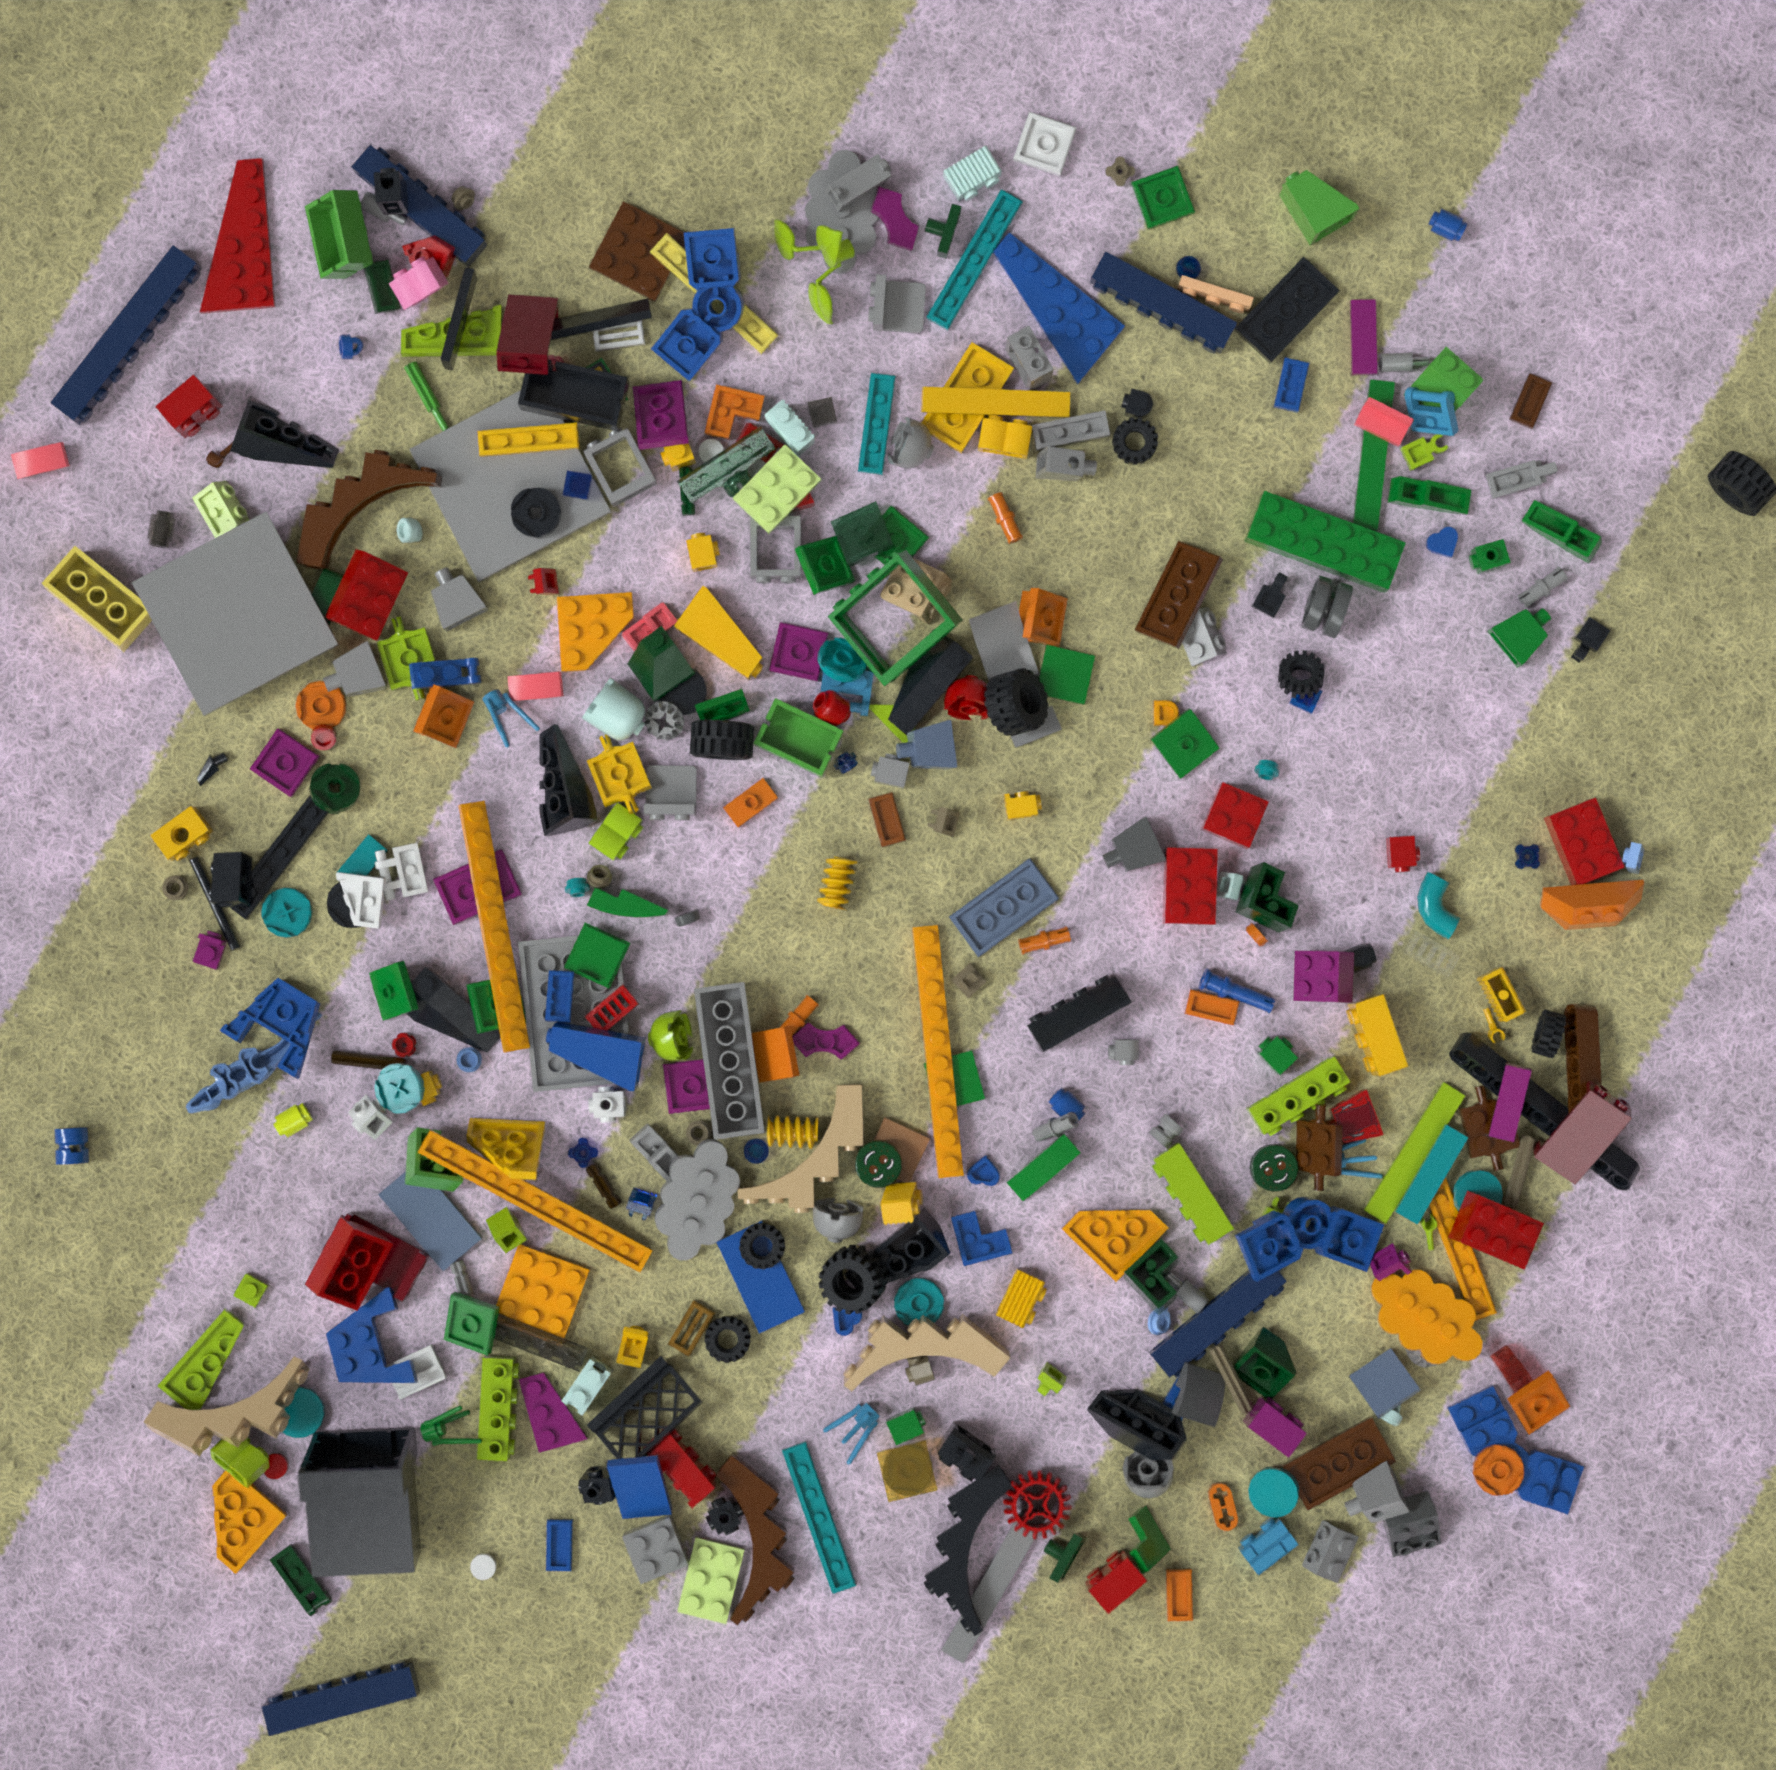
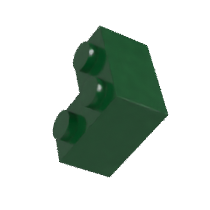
[1235,862,1299,933]
[1124,1239,1179,1315]

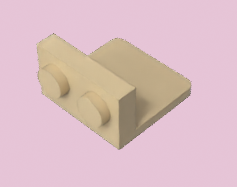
[880,558,952,624]

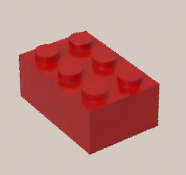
[324,549,409,641]
[1544,797,1624,885]
[1163,847,1218,925]
[1448,1191,1544,1270]
[305,1217,393,1311]

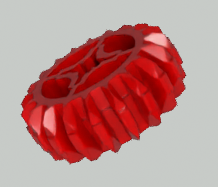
[1003,1469,1072,1539]

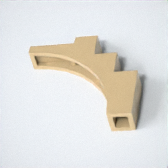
[738,1084,863,1213]
[843,1314,1010,1392]
[143,1356,310,1457]

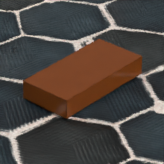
[868,792,906,847]

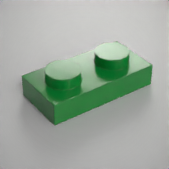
[695,689,750,720]

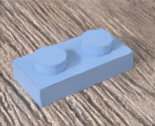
[1622,842,1645,874]

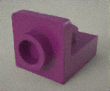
[192,930,227,970]
[1370,1243,1412,1281]

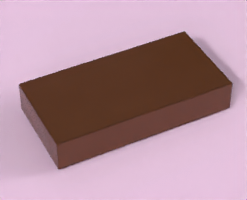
[1509,373,1552,429]

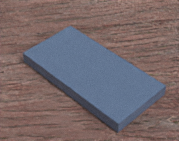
[949,858,1059,957]
[378,1171,482,1271]

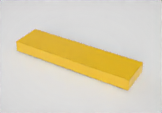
[477,422,580,457]

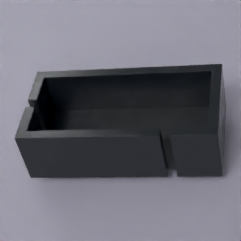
[518,360,630,432]

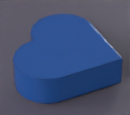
[1426,527,1458,558]
[967,1155,1000,1186]
[832,1307,862,1336]

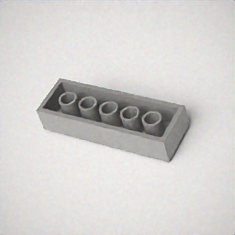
[694,982,765,1140]

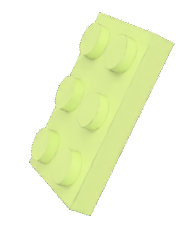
[733,445,821,534]
[677,1536,745,1624]

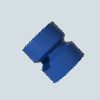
[54,1127,89,1165]

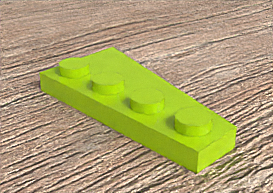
[401,305,502,357]
[157,1308,244,1410]

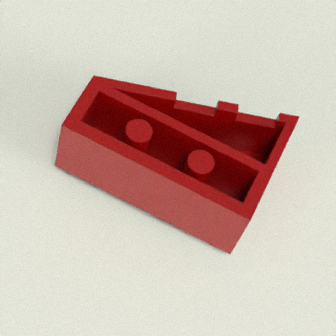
[642,1425,717,1509]

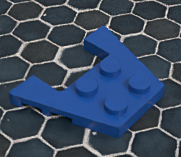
[220,978,320,1079]
[326,1287,418,1383]

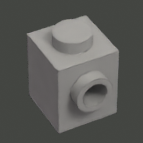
[871,753,909,789]

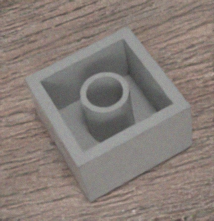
[622,1515,690,1584]

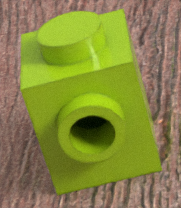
[486,1207,527,1253]

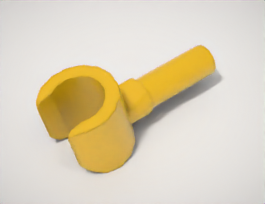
[1483,1008,1505,1043]

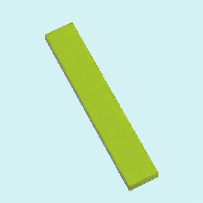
[1363,1082,1465,1224]

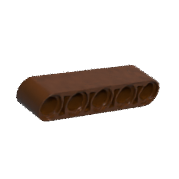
[1564,1004,1602,1113]

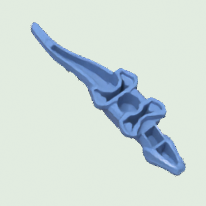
[186,1012,322,1113]

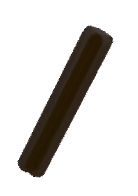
[331,1051,406,1070]

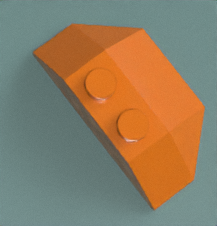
[1540,880,1644,930]

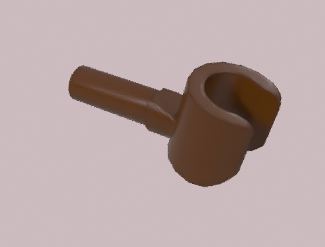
[206,442,233,468]

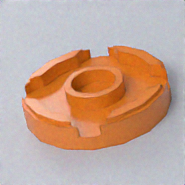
[296,681,347,729]
[1472,1444,1524,1496]

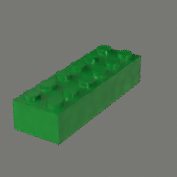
[1244,491,1406,593]

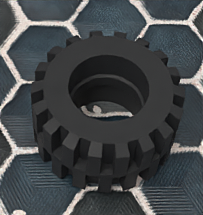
[1707,451,1776,516]
[984,668,1049,736]
[690,720,754,760]
[818,1244,888,1314]

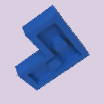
[951,1210,1013,1266]

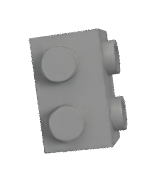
[1182,607,1226,666]
[1302,1520,1359,1583]

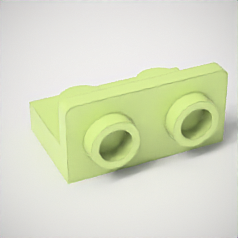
[192,481,249,538]

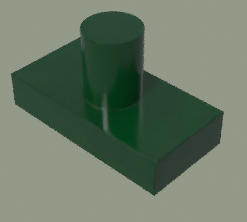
[924,204,962,259]
[1043,1533,1086,1583]

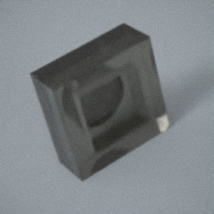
[807,397,837,428]

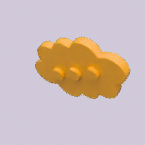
[1371,1269,1483,1365]

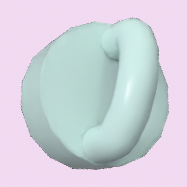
[397,518,423,543]
[1381,1405,1403,1426]

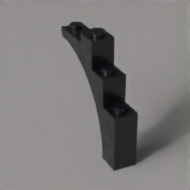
[923,1465,1012,1636]

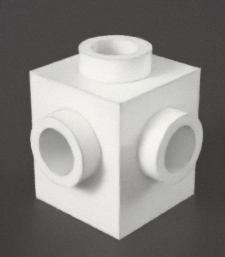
[588,1086,626,1123]
[348,1095,393,1140]

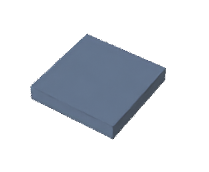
[1349,1348,1420,1419]

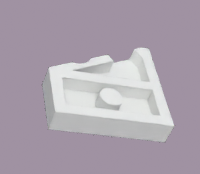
[336,872,386,929]

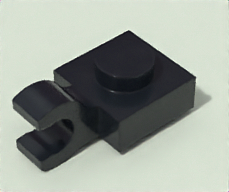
[1251,572,1288,618]
[1571,617,1610,663]

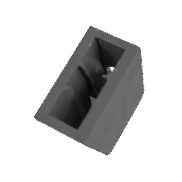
[1102,817,1166,872]

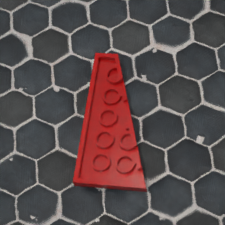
[200,158,275,314]

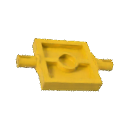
[586,734,652,814]

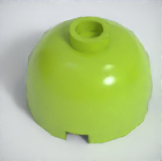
[648,1010,693,1061]

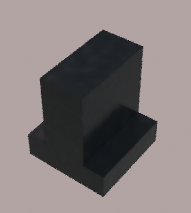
[297,1428,421,1577]

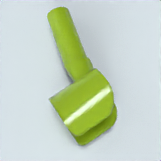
[1419,1213,1437,1250]

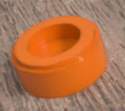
[1246,923,1268,947]

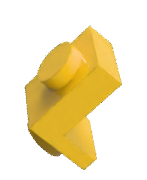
[616,1326,649,1368]

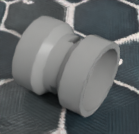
[1148,1114,1184,1149]

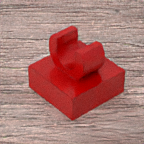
[528,568,559,595]

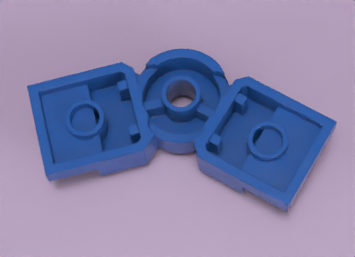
[651,228,744,381]
[1235,1196,1384,1282]
[1447,1385,1584,1515]

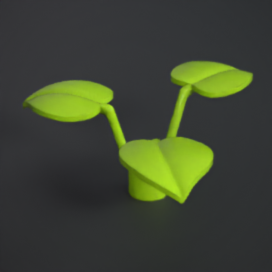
[774,219,855,325]

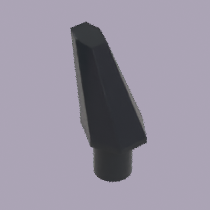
[197,752,229,786]

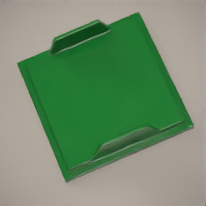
[564,922,631,989]

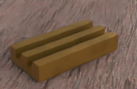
[668,1300,715,1357]

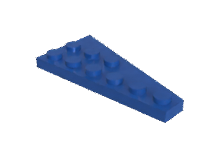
[993,232,1125,385]

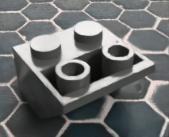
[1382,1491,1441,1557]

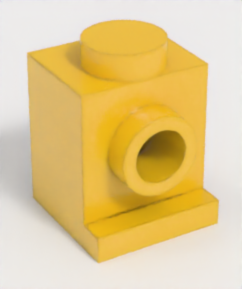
[1004,791,1042,820]

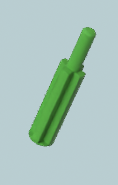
[404,361,449,432]

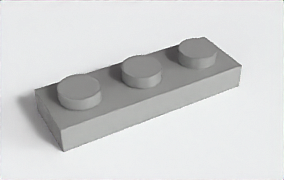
[1032,411,1110,451]

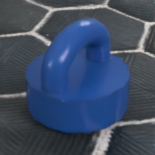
[339,334,363,360]

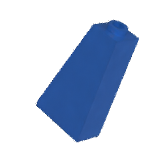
[546,1022,646,1091]

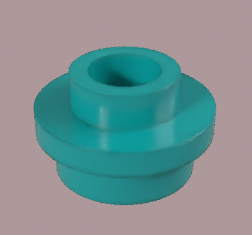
[1254,760,1280,780]
[564,878,590,898]

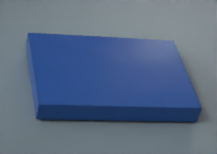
[607,1455,673,1519]

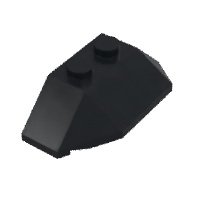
[1087,1389,1187,1461]

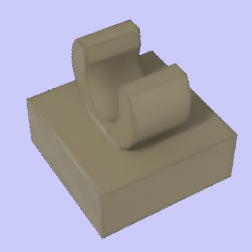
[928,807,960,837]
[951,963,987,998]

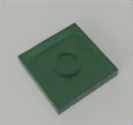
[830,501,895,567]

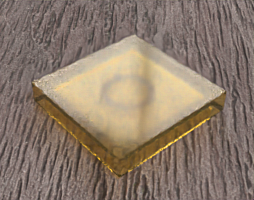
[876,1440,938,1502]

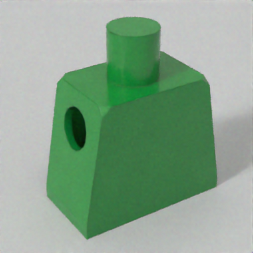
[1487,608,1551,668]

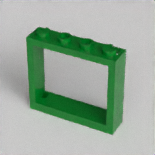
[827,550,963,686]

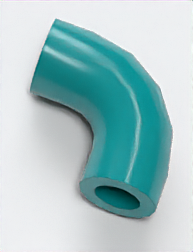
[1417,872,1460,939]

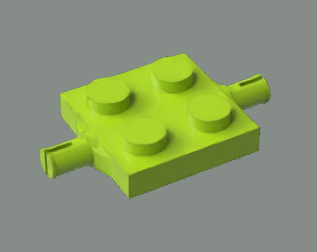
[377,617,436,701]

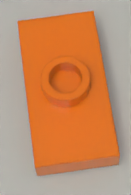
[723,778,778,828]

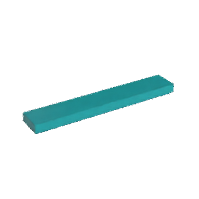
[926,189,1023,331]
[782,1441,856,1594]

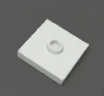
[1013,112,1076,176]

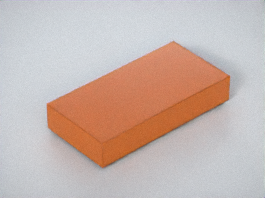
[1184,989,1240,1026]
[1166,1568,1193,1621]

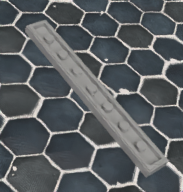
[941,1474,1062,1663]

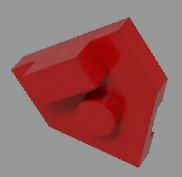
[402,235,456,291]

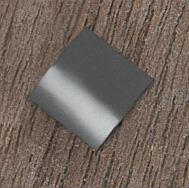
[1172,1362,1225,1427]

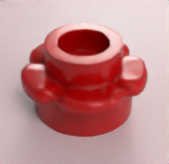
[392,1033,417,1057]

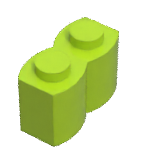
[589,802,644,861]
[210,1437,270,1488]

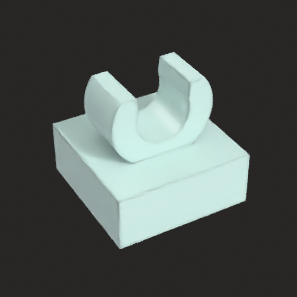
[1216,872,1246,900]

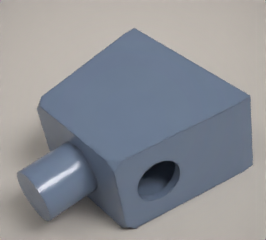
[896,720,957,770]

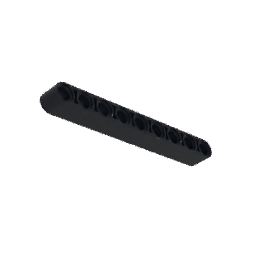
[1449,1032,1640,1191]

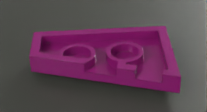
[519,1372,588,1453]

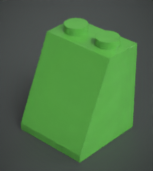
[1279,170,1360,245]
[1403,346,1484,411]

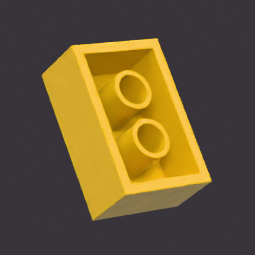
[1346,994,1408,1076]

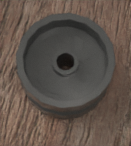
[1301,575,1353,639]

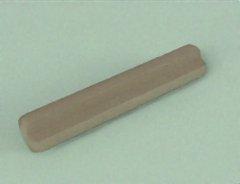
[1503,1135,1536,1209]
[1209,1344,1254,1414]

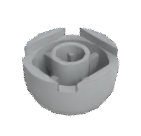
[888,417,934,469]
[813,1198,863,1243]
[1123,1451,1174,1499]

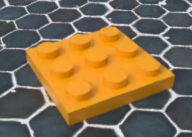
[496,1244,590,1341]

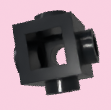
[578,1466,616,1505]
[706,1496,744,1535]

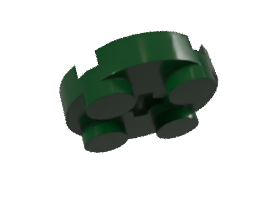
[309,763,360,815]

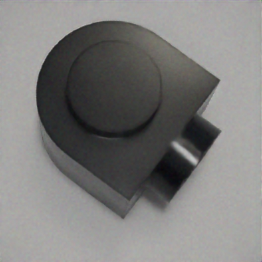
[1121,388,1153,419]

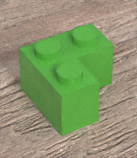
[405,1127,463,1192]

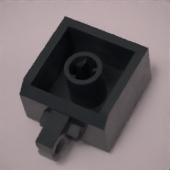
[936,1422,996,1482]

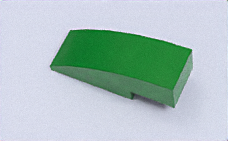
[1388,476,1471,515]
[1522,500,1602,563]
[587,888,669,918]
[1006,1133,1081,1201]

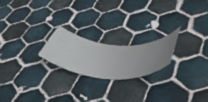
[969,601,1062,748]

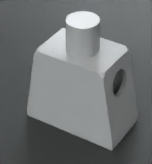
[1035,446,1097,481]
[431,567,489,632]
[323,641,387,697]
[1344,1461,1410,1523]

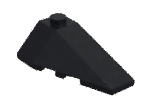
[230,400,339,468]
[888,629,973,736]
[539,724,597,836]
[406,967,501,1053]
[844,1207,950,1290]

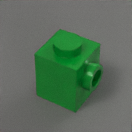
[1469,539,1511,574]
[1257,1036,1298,1075]

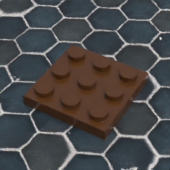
[589,201,685,303]

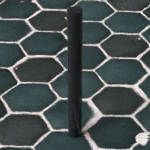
[189,857,240,951]

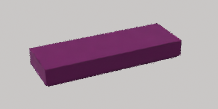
[1350,299,1377,376]
[1489,1063,1532,1142]

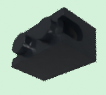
[374,168,409,215]
[209,852,252,908]

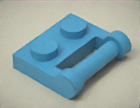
[1405,387,1459,436]
[821,671,874,717]

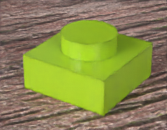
[233,1273,269,1308]

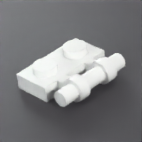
[375,843,428,901]

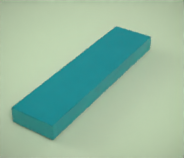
[858,373,896,475]
[1395,1124,1468,1225]

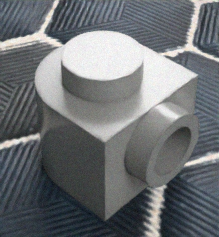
[1108,1039,1139,1065]

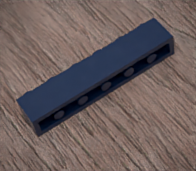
[351,144,487,268]
[1090,251,1237,354]
[1149,1270,1287,1378]
[261,1660,420,1736]

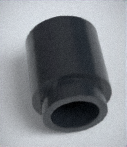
[1342,944,1377,973]

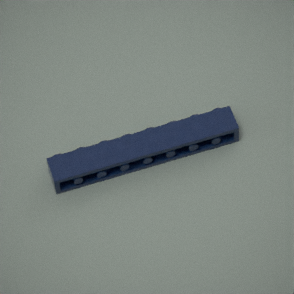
[50,245,202,425]

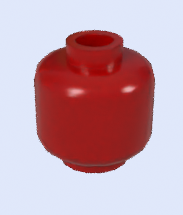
[813,690,851,727]

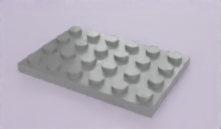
[518,931,629,1092]

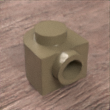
[905,1356,935,1386]

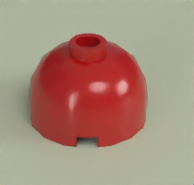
[944,675,988,720]

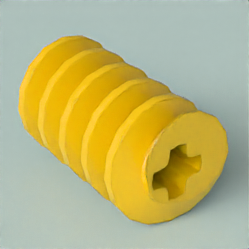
[817,856,858,911]
[767,1115,819,1149]

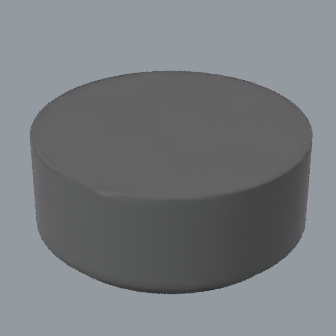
[674,909,701,927]

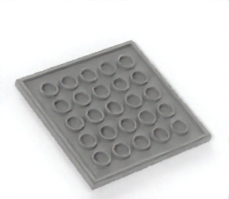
[409,390,612,582]
[131,512,339,716]

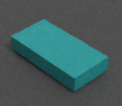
[336,834,389,876]

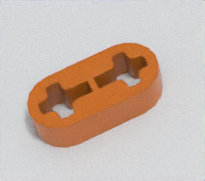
[1208,1482,1238,1531]

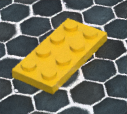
[921,342,1014,454]

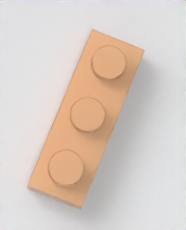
[1177,275,1254,313]

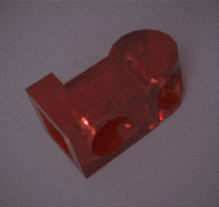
[1489,1345,1533,1394]

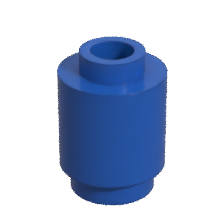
[1428,208,1468,242]
[1048,1087,1086,1123]

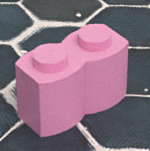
[389,256,449,310]

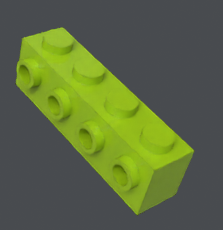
[1246,1056,1350,1136]
[1151,1142,1234,1245]
[477,1355,520,1461]

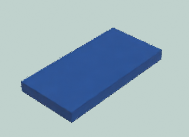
[716,1220,805,1334]

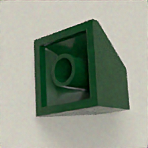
[627,626,695,702]
[1233,1326,1297,1399]

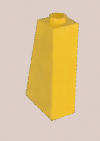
[674,586,764,680]

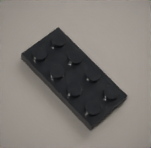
[1234,256,1340,364]

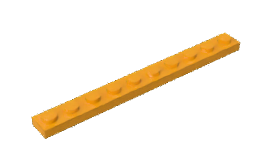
[458,801,530,1053]
[912,925,964,1178]
[418,1129,653,1272]

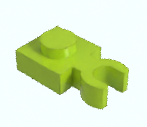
[1400,434,1448,471]

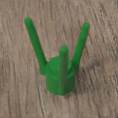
[420,1405,482,1446]

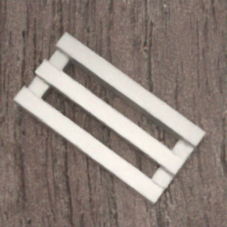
[593,320,645,352]

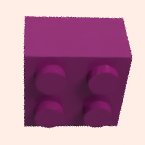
[1293,950,1354,1003]
[1242,1397,1307,1458]

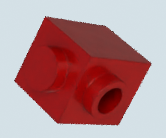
[1386,836,1420,873]

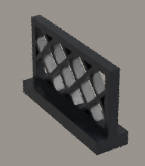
[587,1356,703,1459]

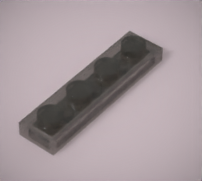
[494,1313,588,1372]

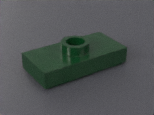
[364,259,401,314]

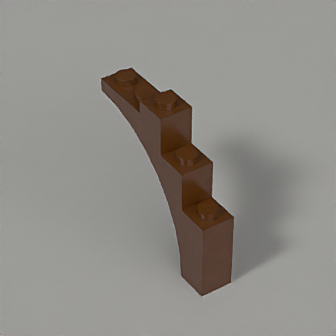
[296,450,442,570]
[716,1453,795,1626]

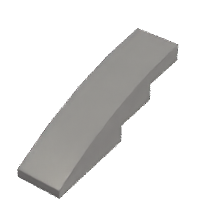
[629,1123,679,1182]

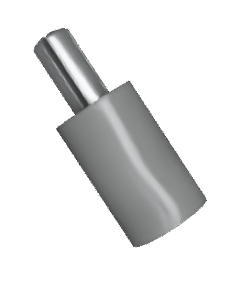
[361,192,407,225]
[1380,352,1429,372]
[1165,1272,1209,1313]

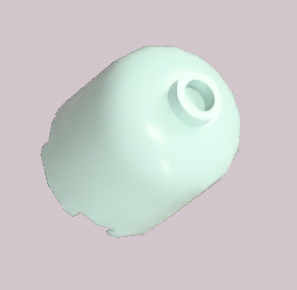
[582,677,645,741]

